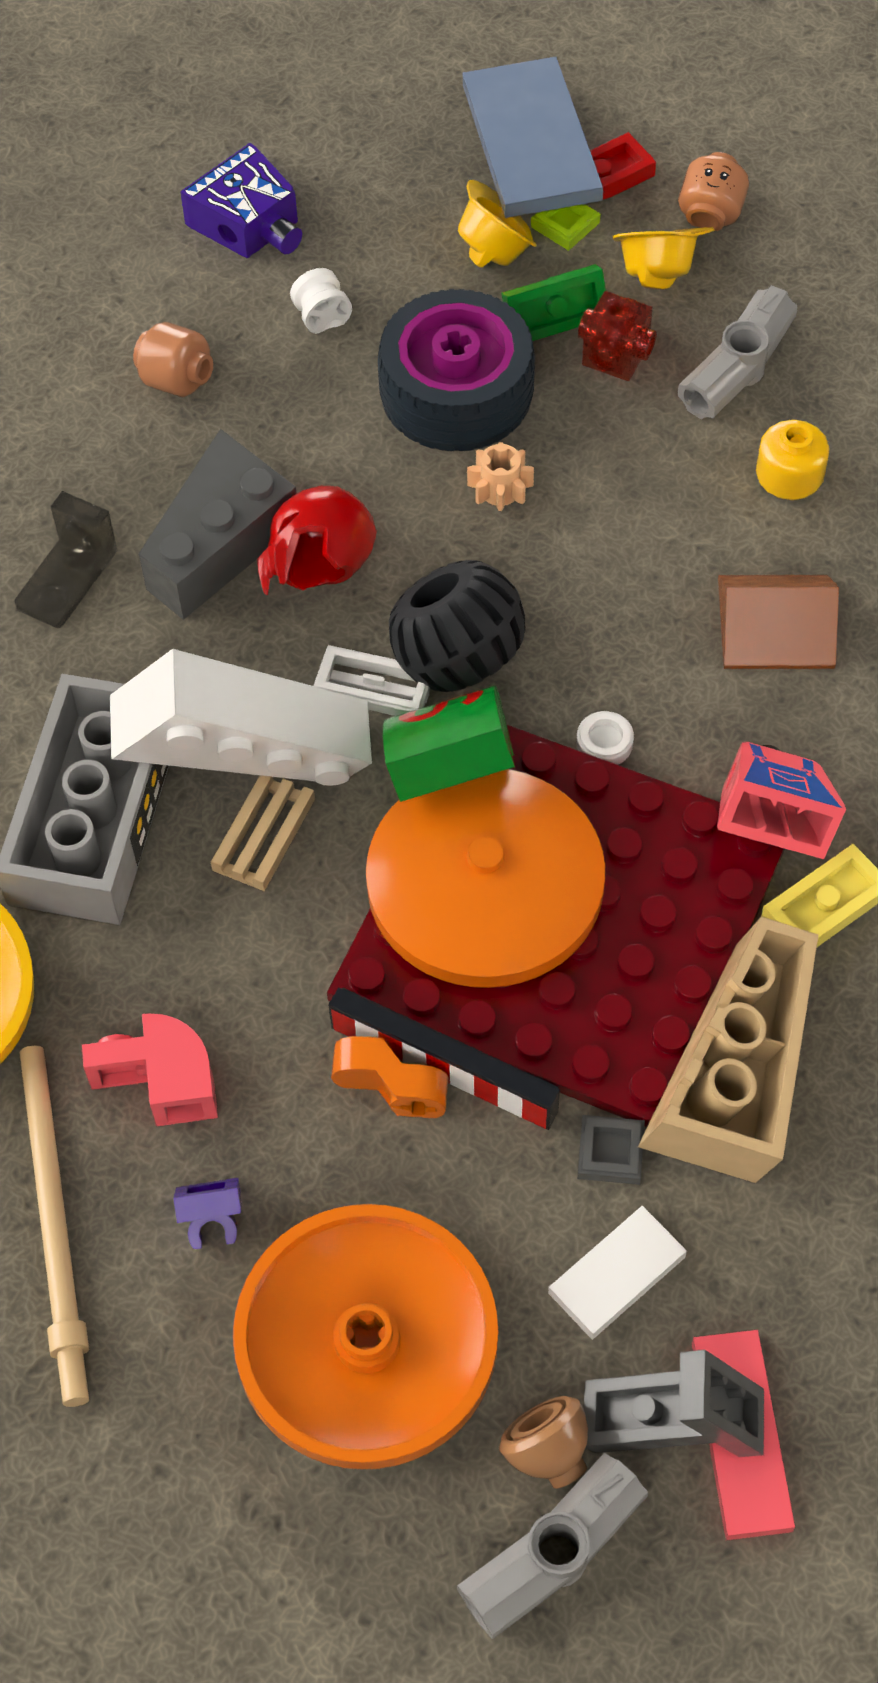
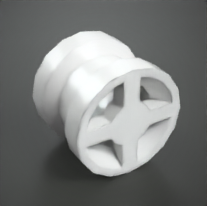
[290,268,352,334]

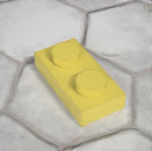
[761,844,878,947]

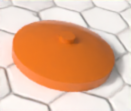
[366,769,605,988]
[233,1204,498,1470]

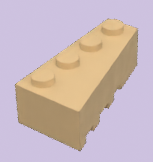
[638,916,818,1183]

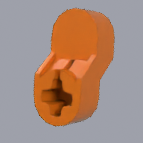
[331,1036,449,1118]

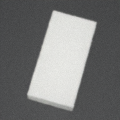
[548,1206,687,1340]

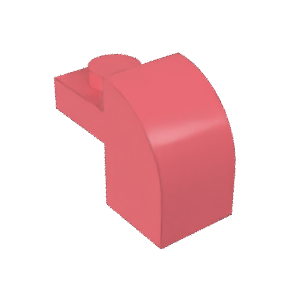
[82,1013,218,1126]

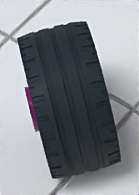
[378,289,535,451]

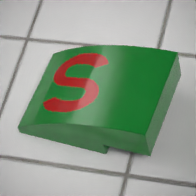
[383,685,515,802]

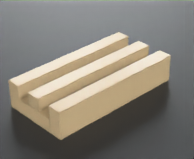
[211,775,315,891]

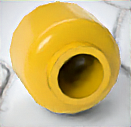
[756,420,830,500]

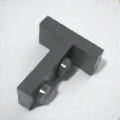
[584,1350,764,1457]

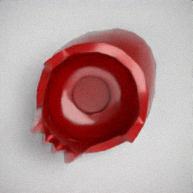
[257,485,377,596]

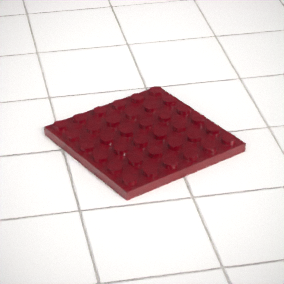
[327,725,785,1127]

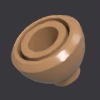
[499,1396,588,1489]

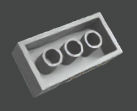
[0,674,169,925]

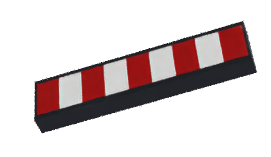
[328,987,560,1130]

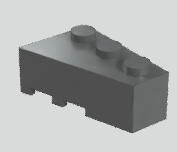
[139,429,296,620]

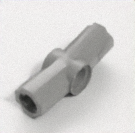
[678,285,798,420]
[457,1452,648,1639]

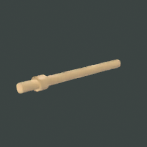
[19,1045,89,1407]

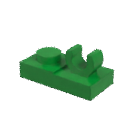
[501,264,611,341]

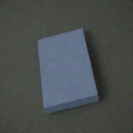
[462,57,603,218]

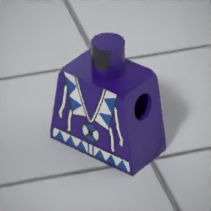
[180,143,302,258]

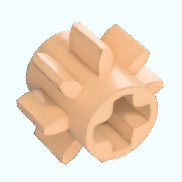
[467,442,534,511]

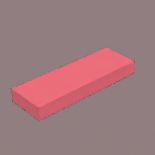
[692,1330,795,1540]

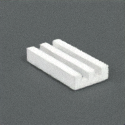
[314,645,430,716]

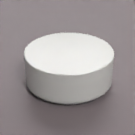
[577,711,634,765]

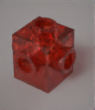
[578,291,657,381]

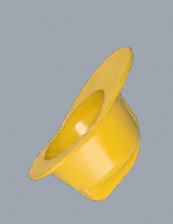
[458,180,537,268]
[613,227,715,289]

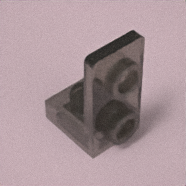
[14,491,118,628]

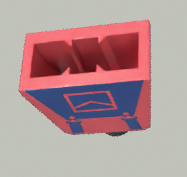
[717,742,846,859]

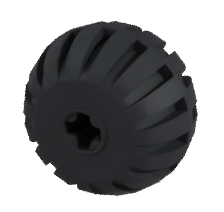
[389,560,525,692]

